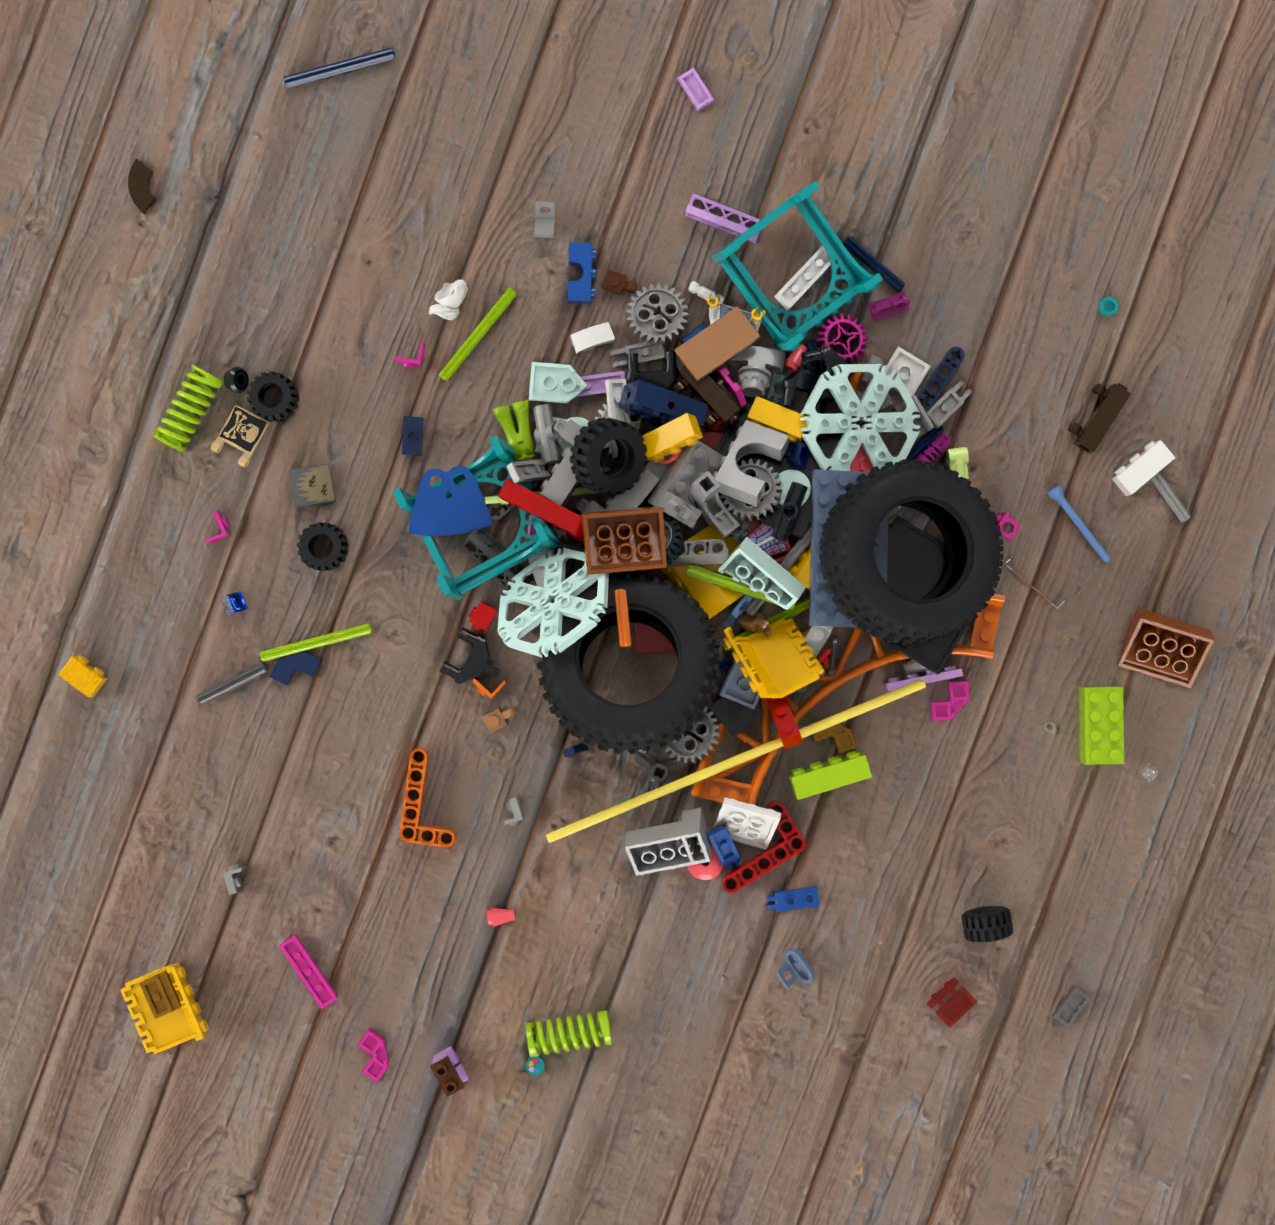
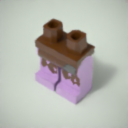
[430,1046,469,1097]

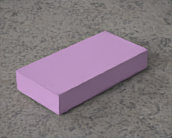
[677,67,714,111]

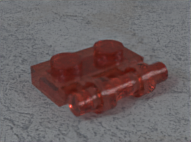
[927,977,977,1028]

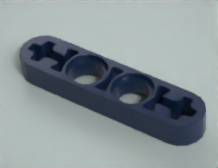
[917,347,965,412]

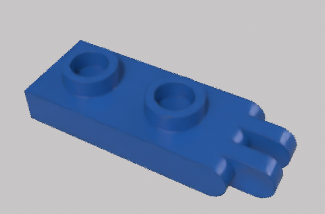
[707,824,741,871]
[766,886,820,912]

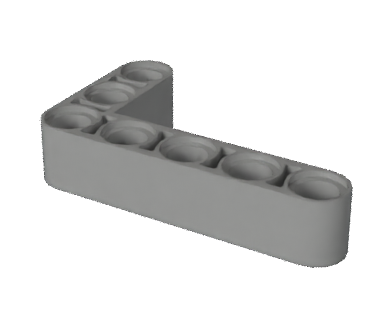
[667,539,730,567]

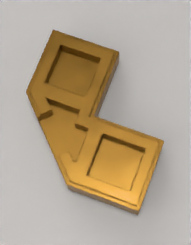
[808,718,858,754]

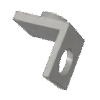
[534,201,555,238]

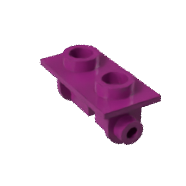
[868,292,910,322]

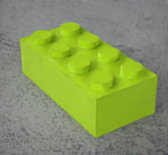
[1079,686,1124,765]
[787,750,872,800]

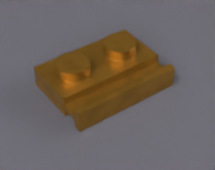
[140,971,183,1019]

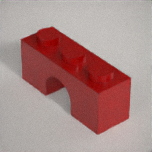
[765,696,803,749]

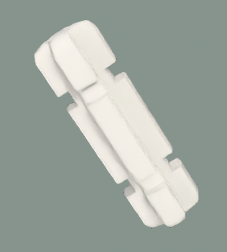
[688,281,725,306]

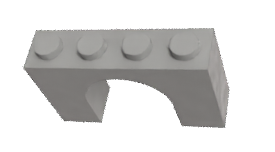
[713,420,789,507]

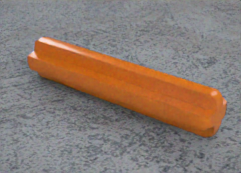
[614,589,631,647]

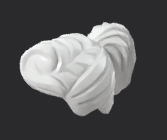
[429,279,468,320]

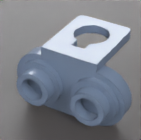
[776,949,815,989]

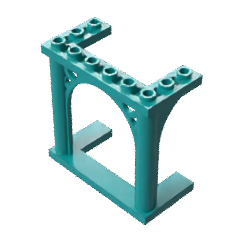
[711,181,883,351]
[392,436,559,600]

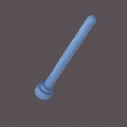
[1047,484,1110,562]

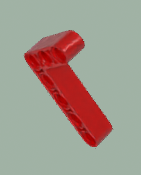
[497,479,584,545]
[722,801,806,893]

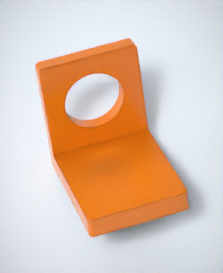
[472,678,508,699]

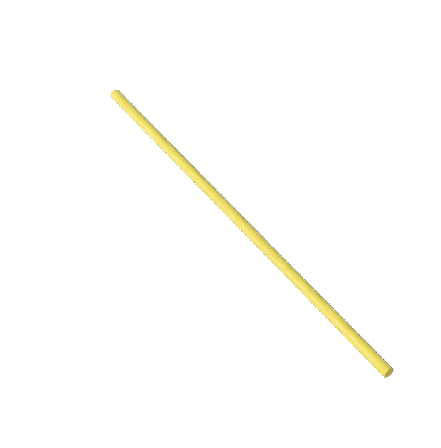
[546,679,926,843]

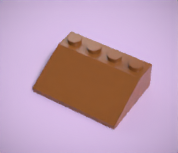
[581,506,667,575]
[1118,607,1215,688]

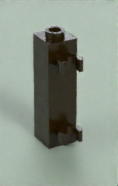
[674,366,740,429]
[1067,383,1131,454]

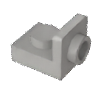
[504,795,524,827]
[223,863,246,895]

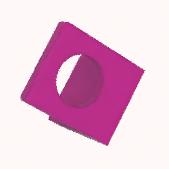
[395,341,426,369]
[205,510,231,544]
[995,511,1021,541]

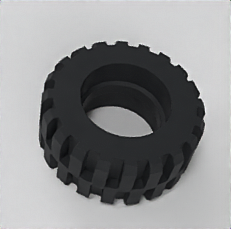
[570,417,647,496]

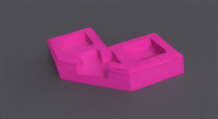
[715,365,747,408]
[930,680,969,721]
[358,1028,389,1083]

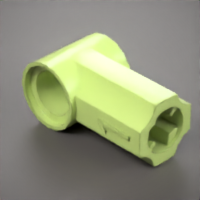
[946,447,969,479]

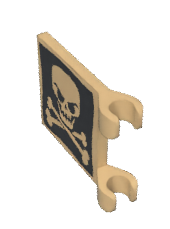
[211,405,270,468]

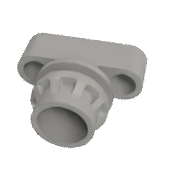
[728,345,786,398]

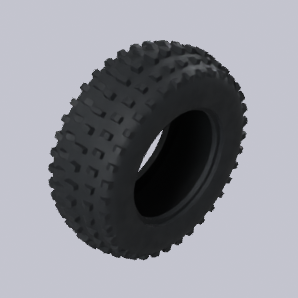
[819,459,1004,646]
[537,572,722,755]

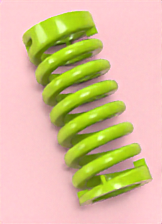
[153,364,223,453]
[526,1010,612,1057]

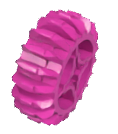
[817,314,869,364]

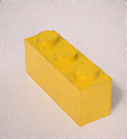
[747,396,807,444]
[643,413,703,463]

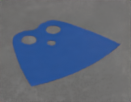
[408,466,493,536]

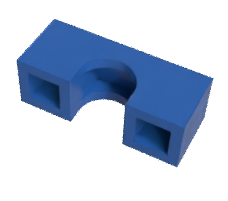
[568,242,596,304]

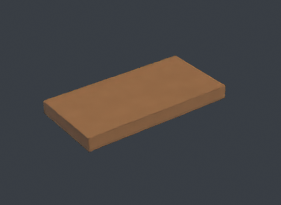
[674,306,760,382]

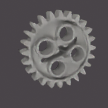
[626,283,689,345]
[720,459,783,521]
[665,707,721,764]

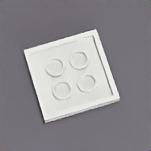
[712,797,781,850]

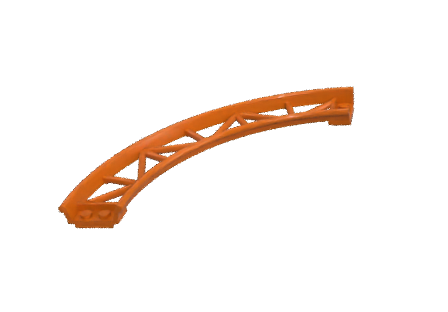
[690,593,1006,805]

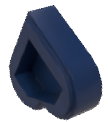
[563,743,589,758]

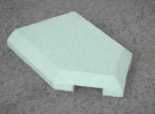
[529,362,588,404]

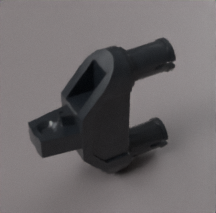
[801,345,857,401]
[625,351,679,389]
[782,357,824,414]
[439,627,500,684]

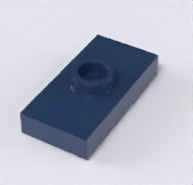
[402,416,424,456]

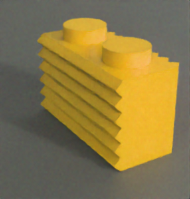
[58,655,107,698]

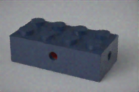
[619,380,708,427]

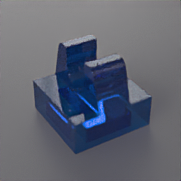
[785,441,810,467]
[221,591,248,615]

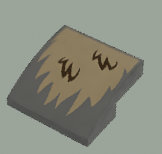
[288,463,336,508]

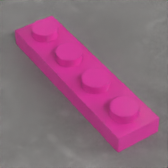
[279,934,338,1009]

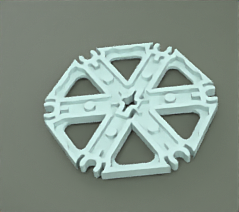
[800,364,920,471]
[497,548,609,657]

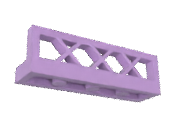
[685,193,761,244]

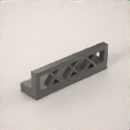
[460,528,535,591]

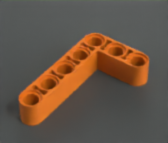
[399,747,457,847]

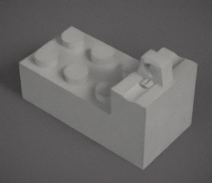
[540,419,582,507]
[647,440,724,528]
[576,467,660,513]
[625,807,711,876]

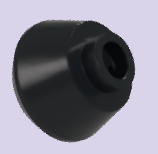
[223,367,249,393]

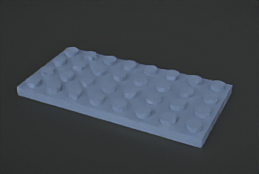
[809,469,889,627]

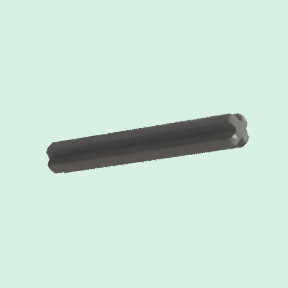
[196,663,268,705]

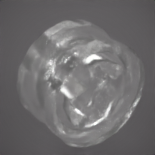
[1140,764,1159,783]

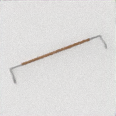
[1005,556,1065,609]

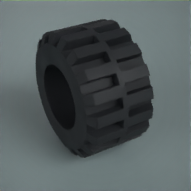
[247,371,299,422]
[297,522,349,571]
[961,906,1014,942]

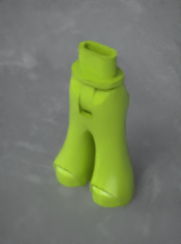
[492,400,535,462]

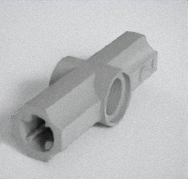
[533,404,561,465]

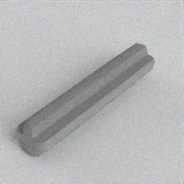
[1150,472,1191,522]

